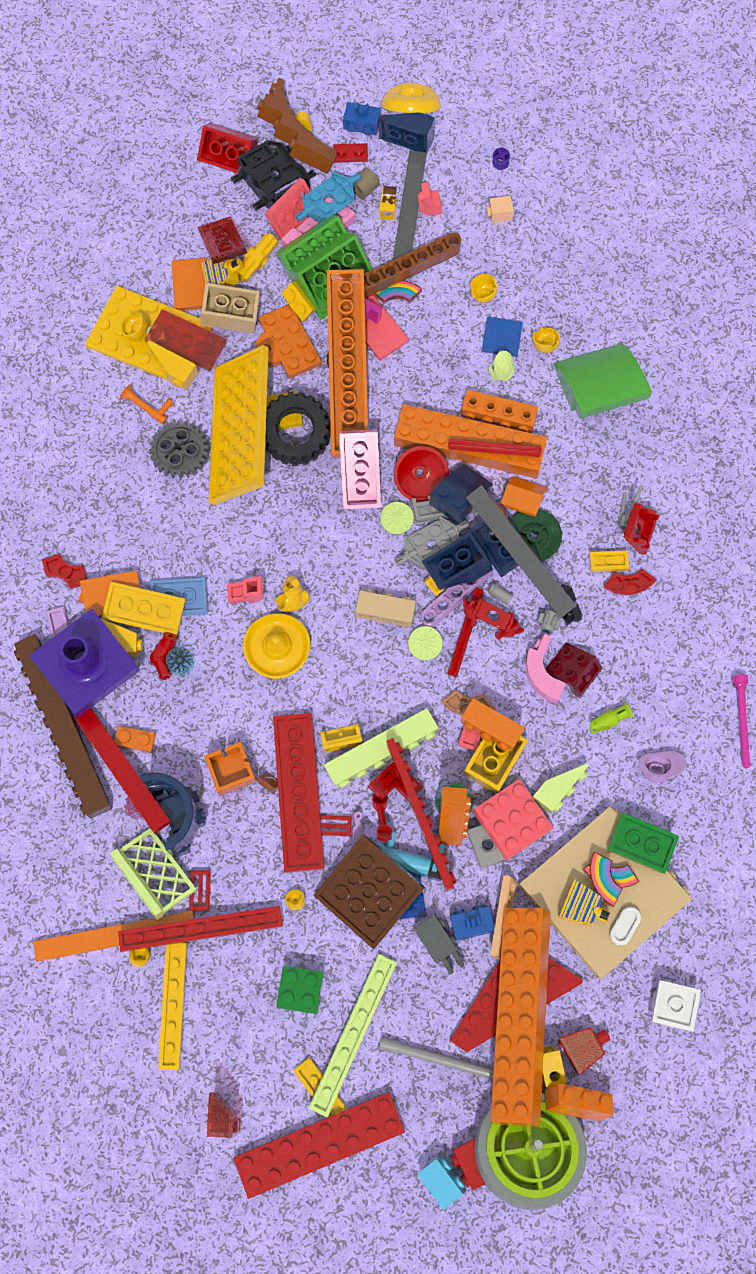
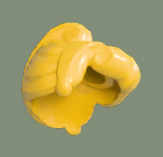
[274,576,310,612]

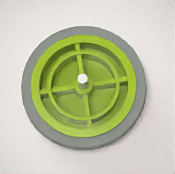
[474,1093,587,1210]

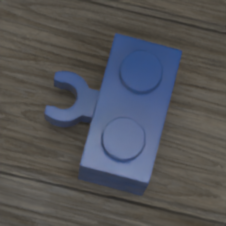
[343,102,381,136]
[449,904,495,941]

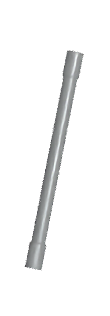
[379,1037,543,1084]

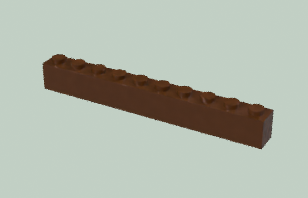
[13,634,113,819]

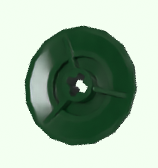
[512,509,563,561]

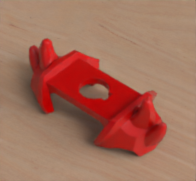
[463,598,524,640]

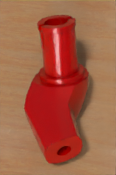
[150,632,178,681]

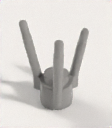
[617,485,651,530]

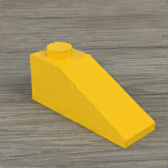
[147,340,198,390]

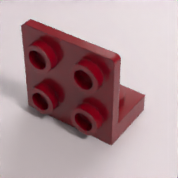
[545,643,603,698]

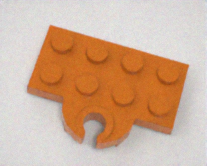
[255,305,322,379]

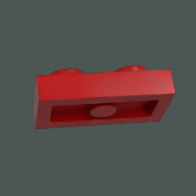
[333,143,368,163]

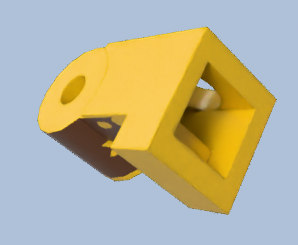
[379,186,397,220]

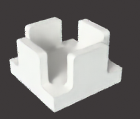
[650,980,701,1032]

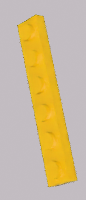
[158,943,187,1070]

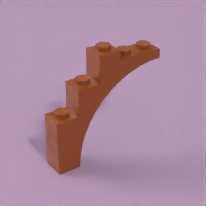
[256,77,337,174]

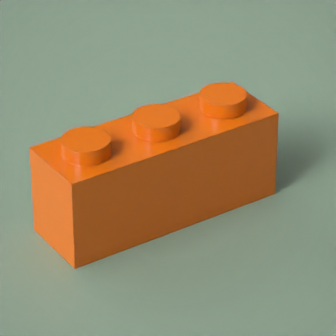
[460,698,525,752]
[545,1083,614,1122]

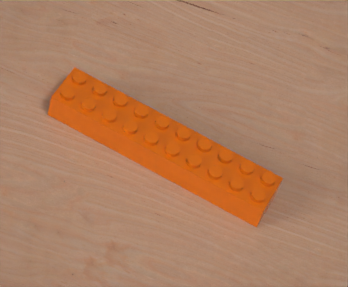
[327,269,368,458]
[491,908,551,1127]

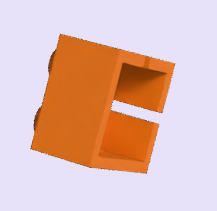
[204,742,257,796]

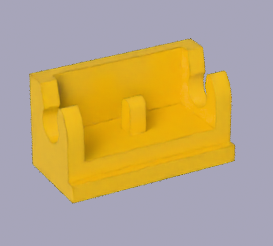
[320,724,363,753]

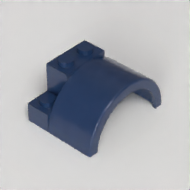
[140,773,207,858]

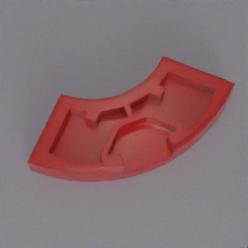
[603,569,657,595]

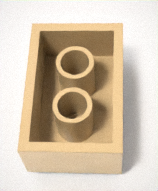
[200,283,260,334]

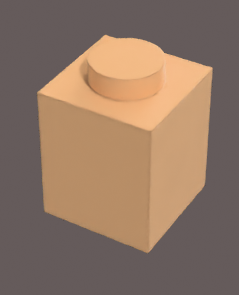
[486,196,514,223]

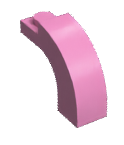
[526,634,566,705]

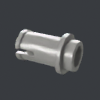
[488,583,513,605]

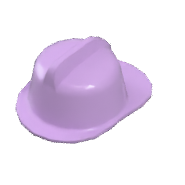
[638,751,686,783]

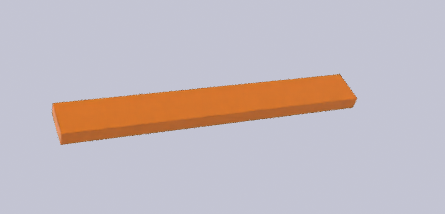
[33,911,195,962]

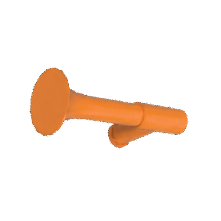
[120,384,174,425]

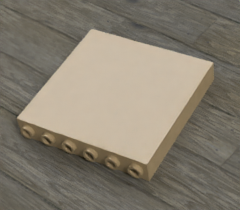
[519,807,692,980]

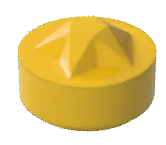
[285,889,306,911]
[129,948,150,967]

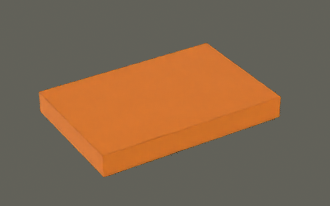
[172,258,207,311]
[80,570,140,617]

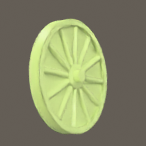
[380,502,414,534]
[408,626,443,660]

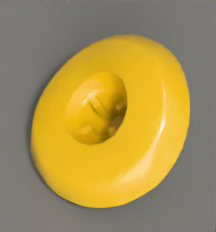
[381,83,441,113]
[243,614,310,679]

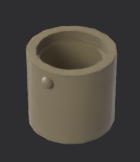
[353,168,380,200]

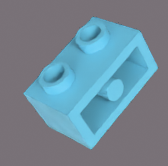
[417,1155,467,1210]

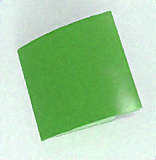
[275,214,378,320]
[554,343,652,419]

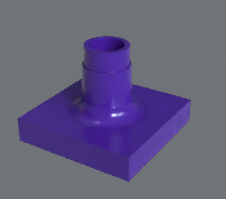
[29,609,140,718]

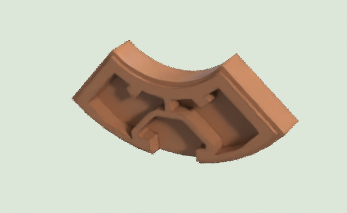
[441,690,495,716]

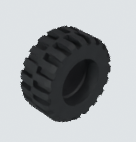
[265,392,331,466]

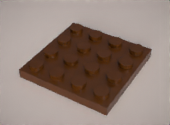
[313,834,425,949]

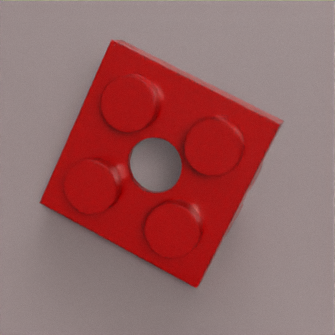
[623,503,660,555]

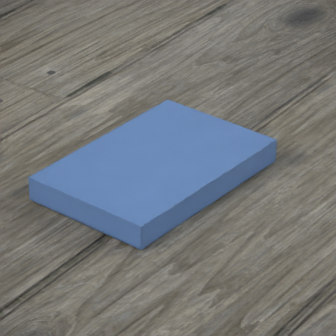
[150,577,208,616]

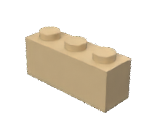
[355,590,416,628]

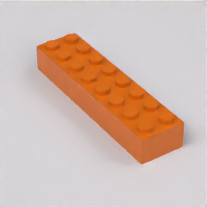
[394,404,547,479]

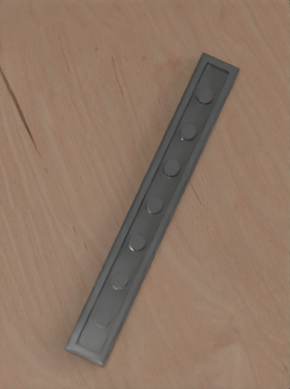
[390,150,427,275]
[466,486,576,618]

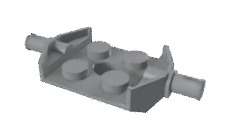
[394,517,469,570]

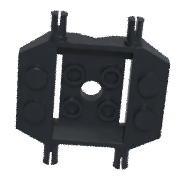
[231,140,316,211]

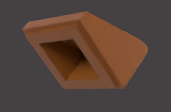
[257,772,278,794]

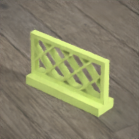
[110,828,197,921]

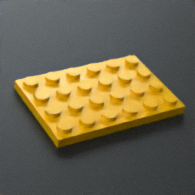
[84,286,213,382]

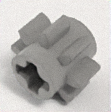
[537,610,562,634]

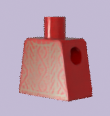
[558,1027,611,1075]

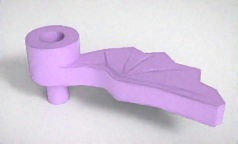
[350,811,364,844]

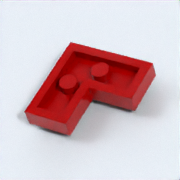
[368,762,423,802]

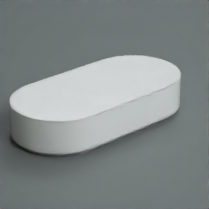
[609,907,641,946]

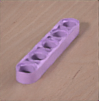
[420,562,493,627]

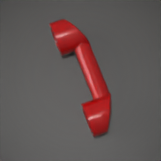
[372,794,393,842]

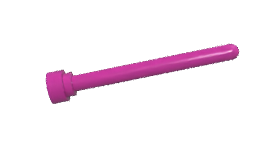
[732,674,750,768]

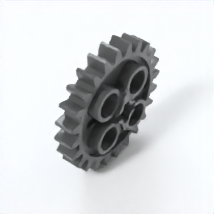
[149,421,210,479]

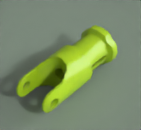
[590,702,633,734]

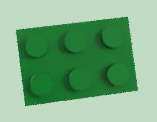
[607,812,679,874]

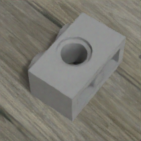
[467,825,504,870]

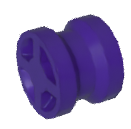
[492,147,510,170]

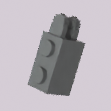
[414,915,465,975]

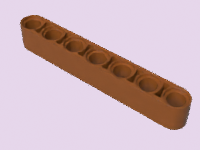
[364,233,462,298]

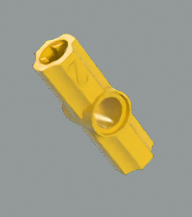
[238,233,279,283]

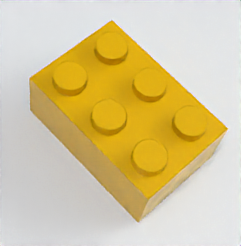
[463,736,528,794]

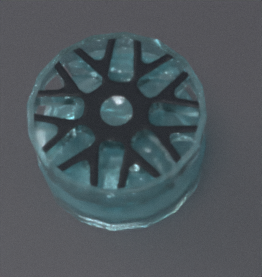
[166,647,195,676]

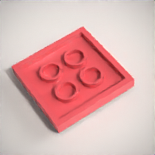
[472,779,554,861]

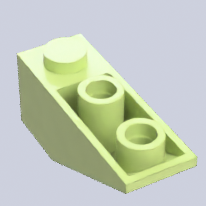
[533,764,589,814]

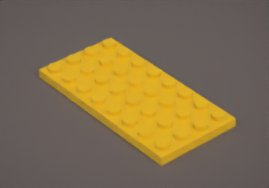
[208,345,268,505]

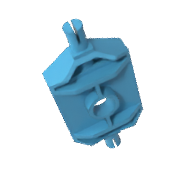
[295,172,361,222]

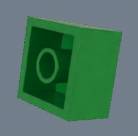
[276,966,325,1015]

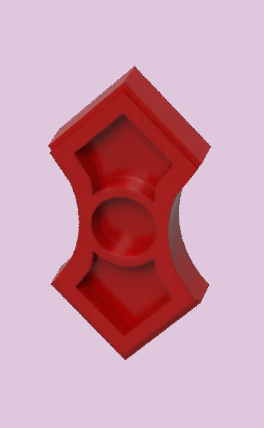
[42,554,87,589]

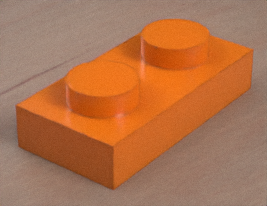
[114,726,156,753]

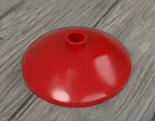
[393,446,449,502]

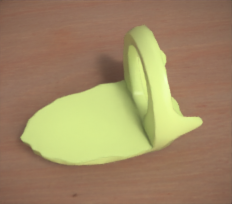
[488,351,514,382]

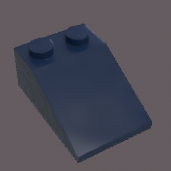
[378,112,435,154]
[429,463,493,525]
[469,508,522,577]
[422,532,493,590]

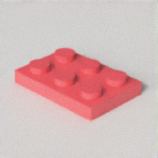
[264,178,310,241]

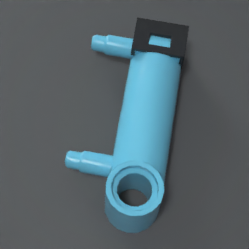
[376,831,444,882]

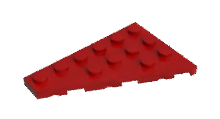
[450,957,583,1052]

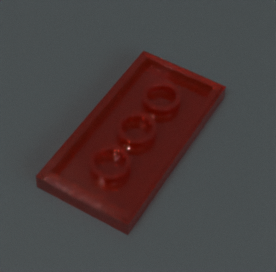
[197,217,247,265]
[145,309,227,372]

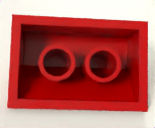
[197,122,258,173]

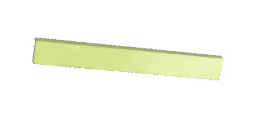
[309,954,397,1118]

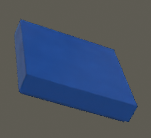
[482,317,523,357]

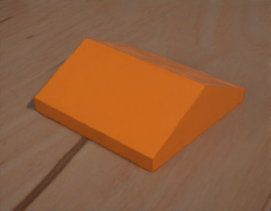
[500,476,548,517]

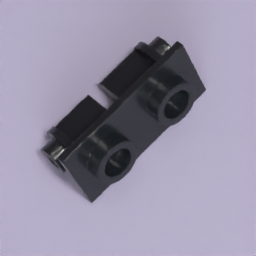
[561,584,583,626]

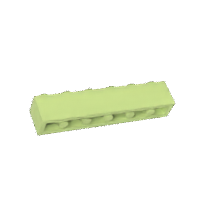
[324,708,439,789]

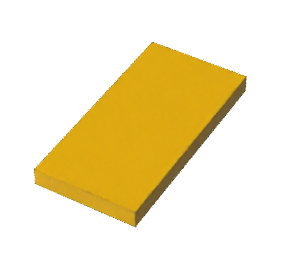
[102,582,186,636]

